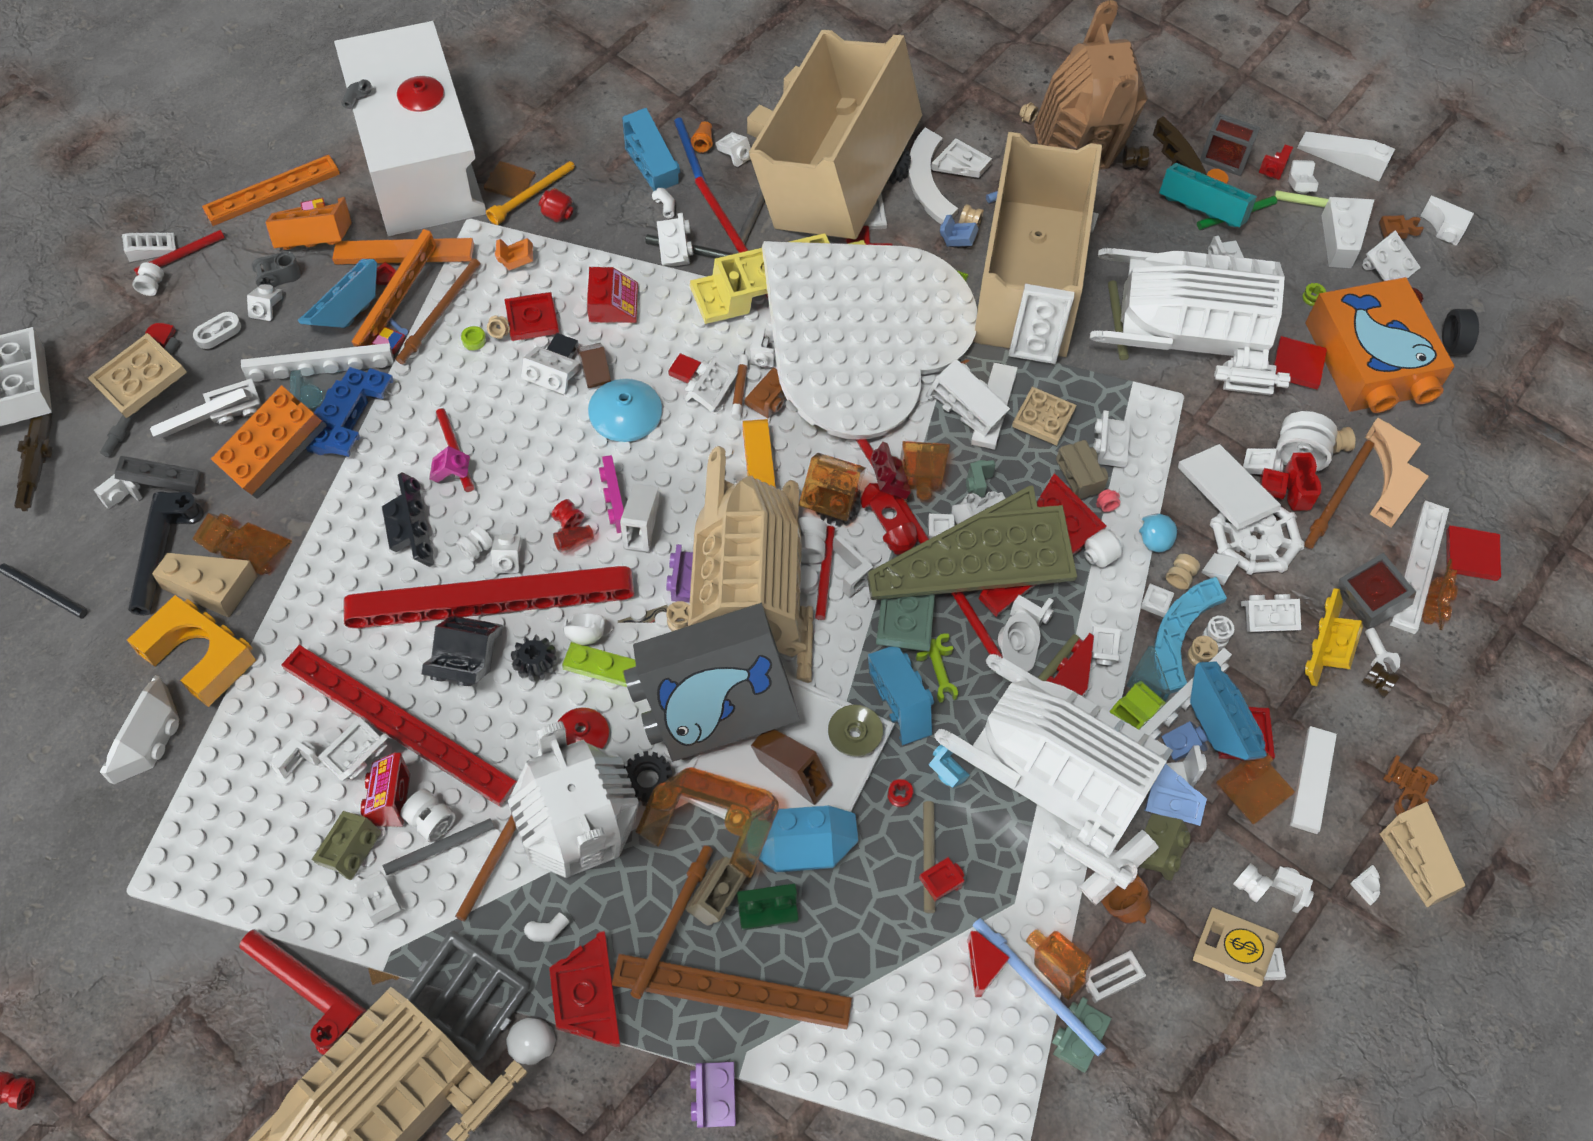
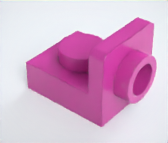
[429,446,470,483]

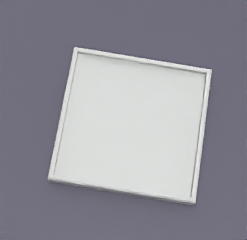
[673,674,895,828]

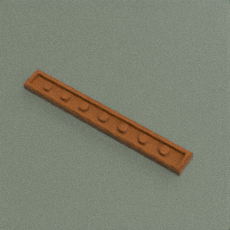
[612,954,852,1030]

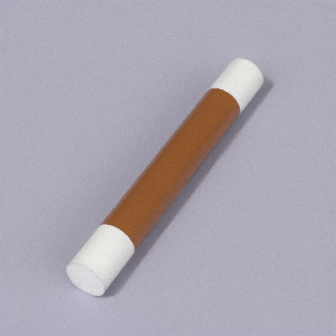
[731,354,749,419]

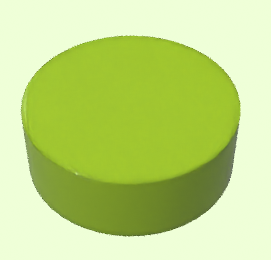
[461,326,486,350]

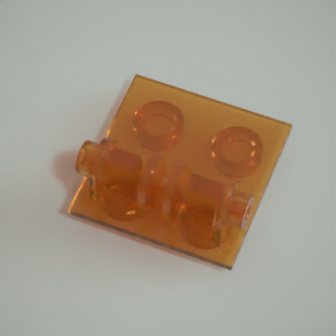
[216,522,292,575]
[1422,559,1458,630]
[1216,753,1295,825]

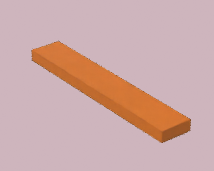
[202,155,340,226]
[351,229,437,347]
[332,238,474,264]

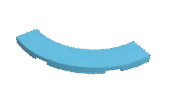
[1153,577,1227,696]

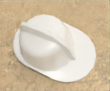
[998,613,1040,672]

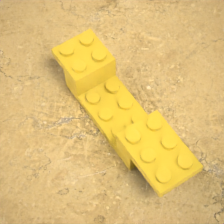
[690,233,866,324]

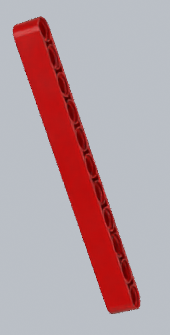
[344,566,634,628]

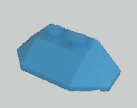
[298,259,377,328]
[1190,661,1267,760]
[743,805,858,872]

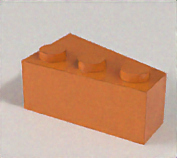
[265,197,352,250]

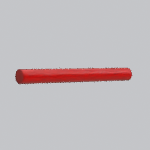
[133,230,225,276]
[436,408,474,492]
[815,526,835,620]

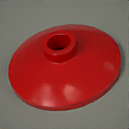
[397,76,444,112]
[558,707,609,749]

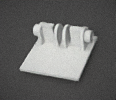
[1362,230,1421,281]

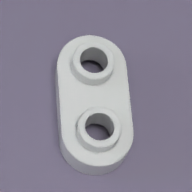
[193,312,241,349]

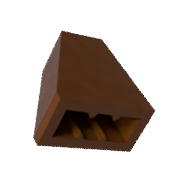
[751,729,832,805]

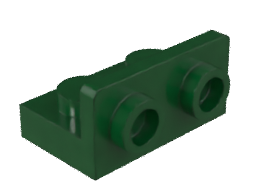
[737,883,798,930]

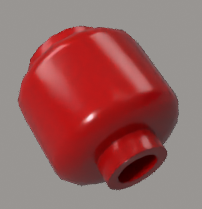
[538,188,574,223]

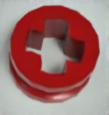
[887,779,913,807]

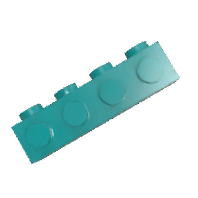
[1159,163,1257,227]

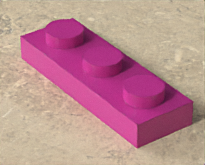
[599,455,624,533]

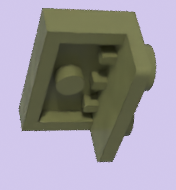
[1139,814,1191,881]

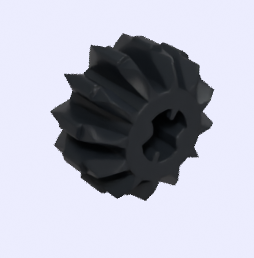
[511,634,557,681]

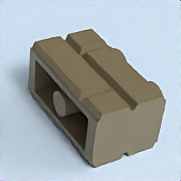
[1056,440,1108,499]
[685,856,748,926]

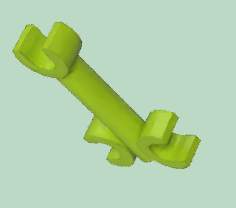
[916,633,958,703]

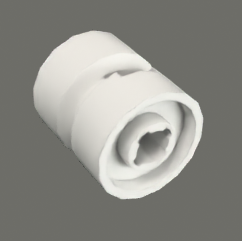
[798,517,827,565]
[400,788,456,842]

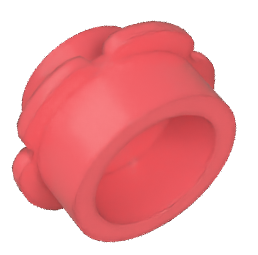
[1096,489,1121,512]

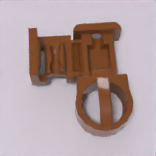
[1383,755,1438,816]

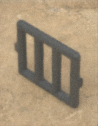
[404,931,529,1061]

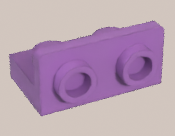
[666,544,693,603]
[690,1062,736,1128]

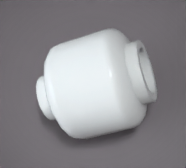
[1084,529,1124,567]

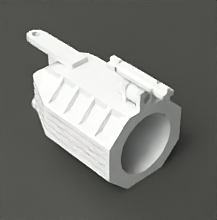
[1090,248,1290,388]
[935,654,1173,890]
[508,721,639,878]

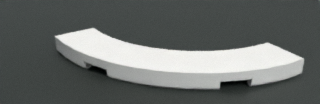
[908,127,958,224]

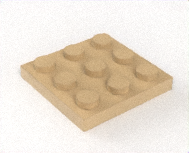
[88,333,187,418]

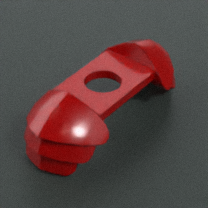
[860,483,917,555]

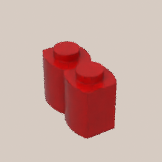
[1283,452,1321,511]

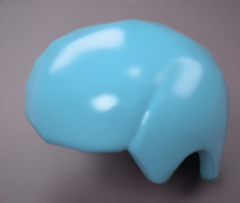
[1139,513,1177,553]

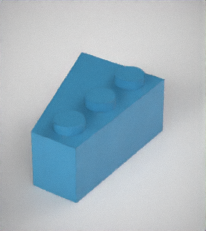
[622,108,680,191]
[868,646,934,745]

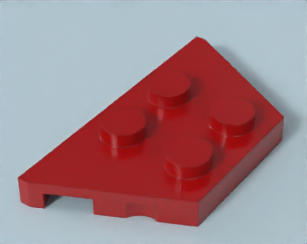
[549,931,620,1047]

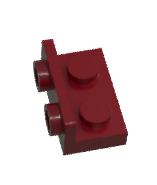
[871,442,911,499]

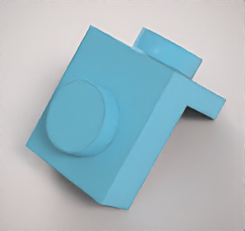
[929,745,970,788]

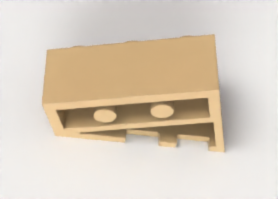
[152,553,258,618]
[1380,802,1466,908]

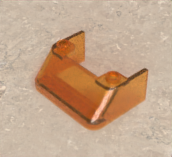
[636,767,779,878]

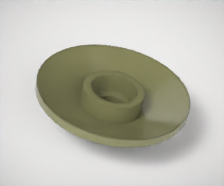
[828,705,883,757]

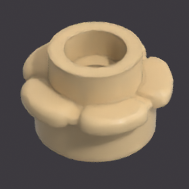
[1019,102,1039,124]
[487,315,510,339]

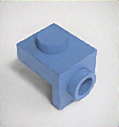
[940,215,979,247]
[1161,721,1208,761]

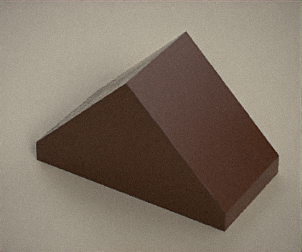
[577,343,611,388]

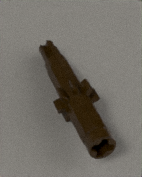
[14,413,53,512]

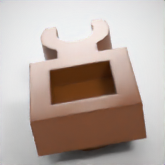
[1379,215,1424,239]

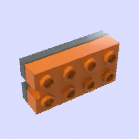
[211,385,327,499]

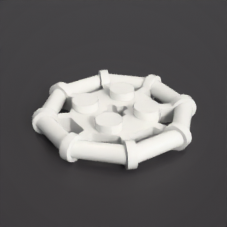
[1210,506,1305,575]

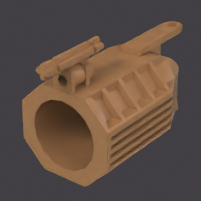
[1034,0,1148,169]

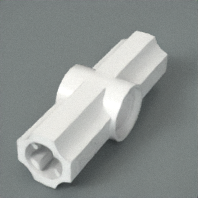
[1079,830,1159,906]

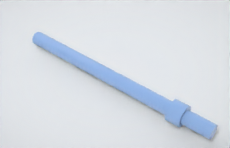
[973,918,1107,1057]

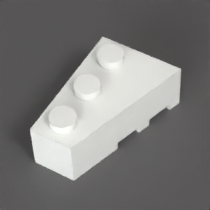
[1321,197,1375,268]
[925,359,1010,436]

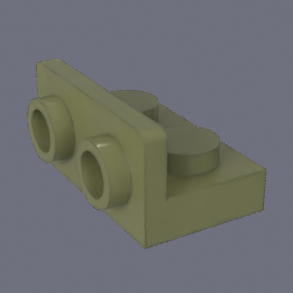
[311,811,381,880]

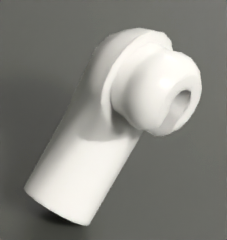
[524,912,569,942]

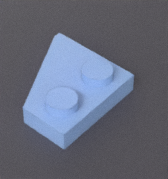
[1144,764,1207,826]

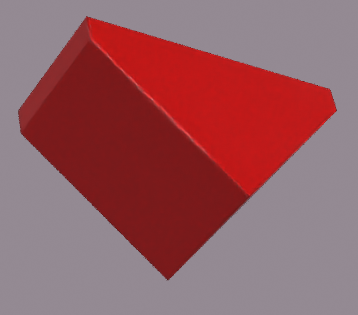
[967,931,1010,997]

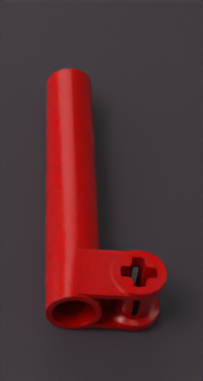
[239,929,367,1055]

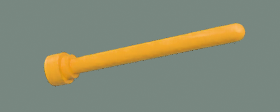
[486,161,575,225]

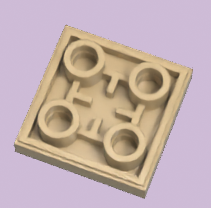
[1012,387,1077,446]

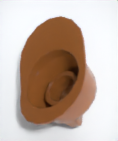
[1101,874,1151,924]

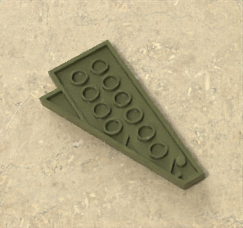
[867,485,1077,600]

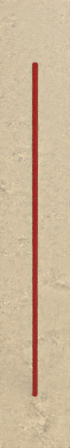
[695,176,1003,658]

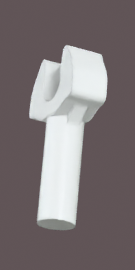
[1365,628,1400,673]

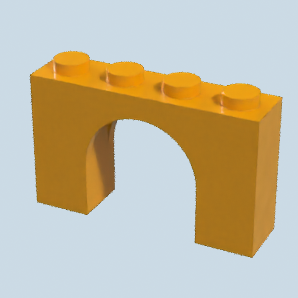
[127,595,256,707]

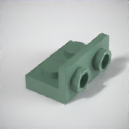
[1052,997,1112,1073]

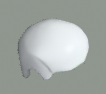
[563,613,605,645]
[506,1018,556,1065]

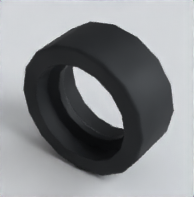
[1442,309,1479,354]

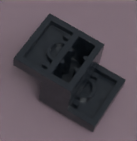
[421,615,503,686]

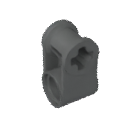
[252,251,302,287]

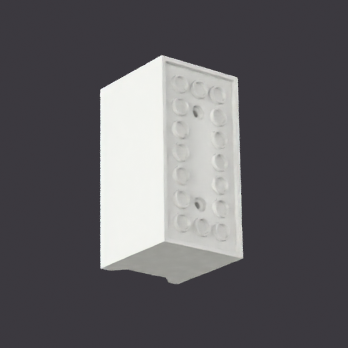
[334,21,486,236]

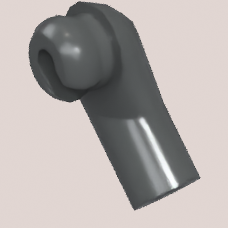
[341,79,372,109]

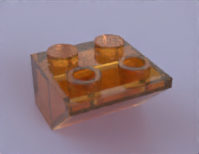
[799,453,866,521]

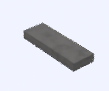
[114,456,200,493]

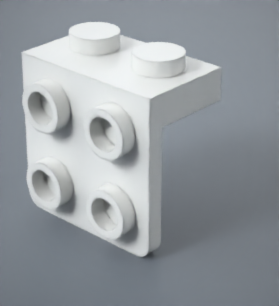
[317,717,389,781]

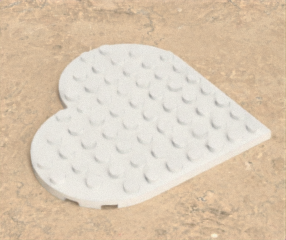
[762,241,977,439]

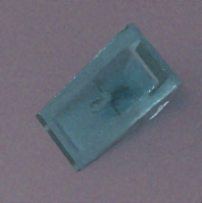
[1126,645,1171,702]

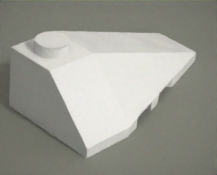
[1297,132,1395,181]

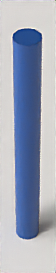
[674,117,706,182]

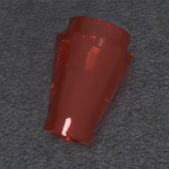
[553,525,594,553]

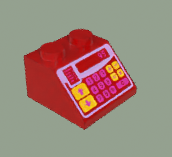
[587,267,638,323]
[360,752,411,827]

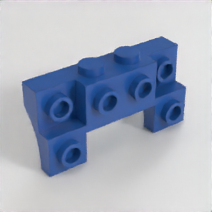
[306,367,394,457]

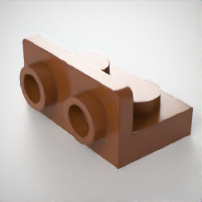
[745,367,786,419]

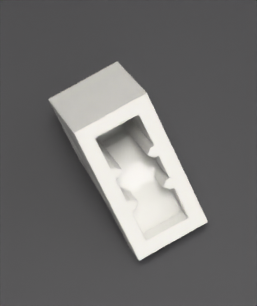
[1421,195,1474,246]

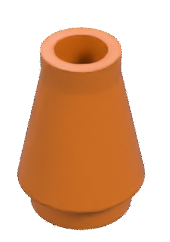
[691,121,713,153]

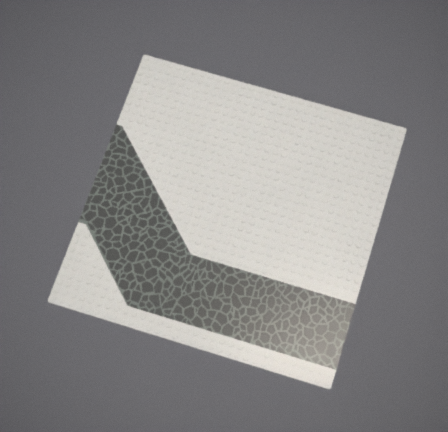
[127,219,1184,1141]

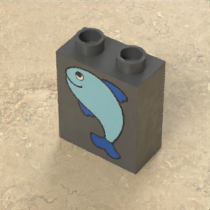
[624,602,800,762]

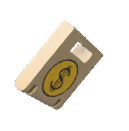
[1193,907,1279,987]

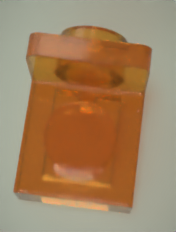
[192,513,240,554]

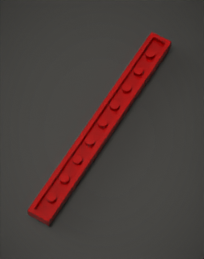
[281,645,517,807]

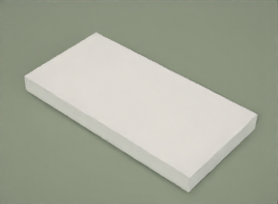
[1009,284,1075,364]
[1178,444,1281,529]

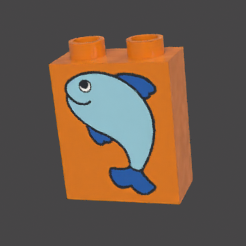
[1305,277,1455,413]

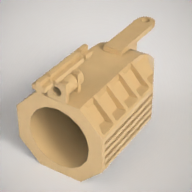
[688,446,813,683]
[248,987,528,1141]

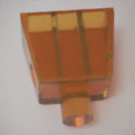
[900,441,950,500]
[1026,929,1092,1000]

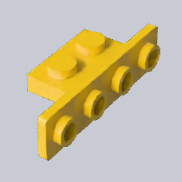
[1305,588,1363,686]

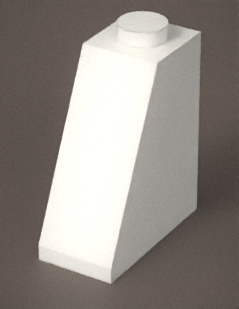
[620,484,660,552]

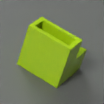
[1109,681,1166,730]

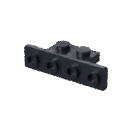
[382,472,434,567]

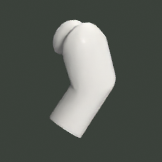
[652,188,675,218]

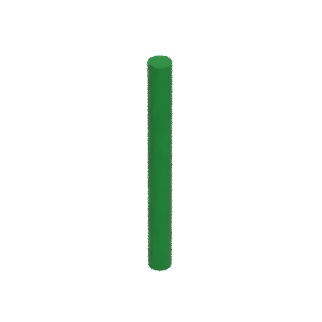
[1197,196,1277,230]

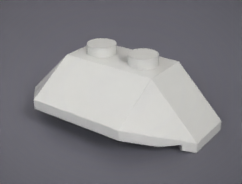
[100,675,180,784]

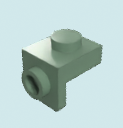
[966,460,996,498]

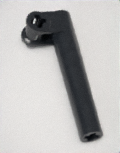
[128,492,203,616]

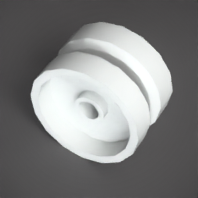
[1276,411,1338,471]

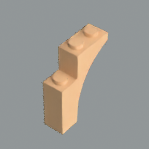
[1365,418,1429,528]

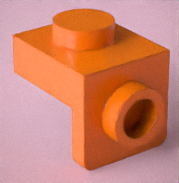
[495,238,533,271]

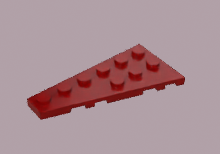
[978,473,1107,617]

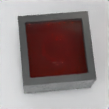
[1200,113,1260,176]
[1338,553,1416,629]

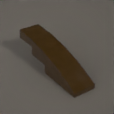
[1153,116,1208,176]

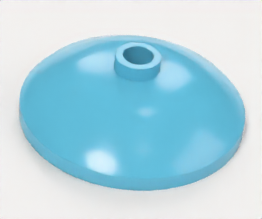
[588,379,662,442]

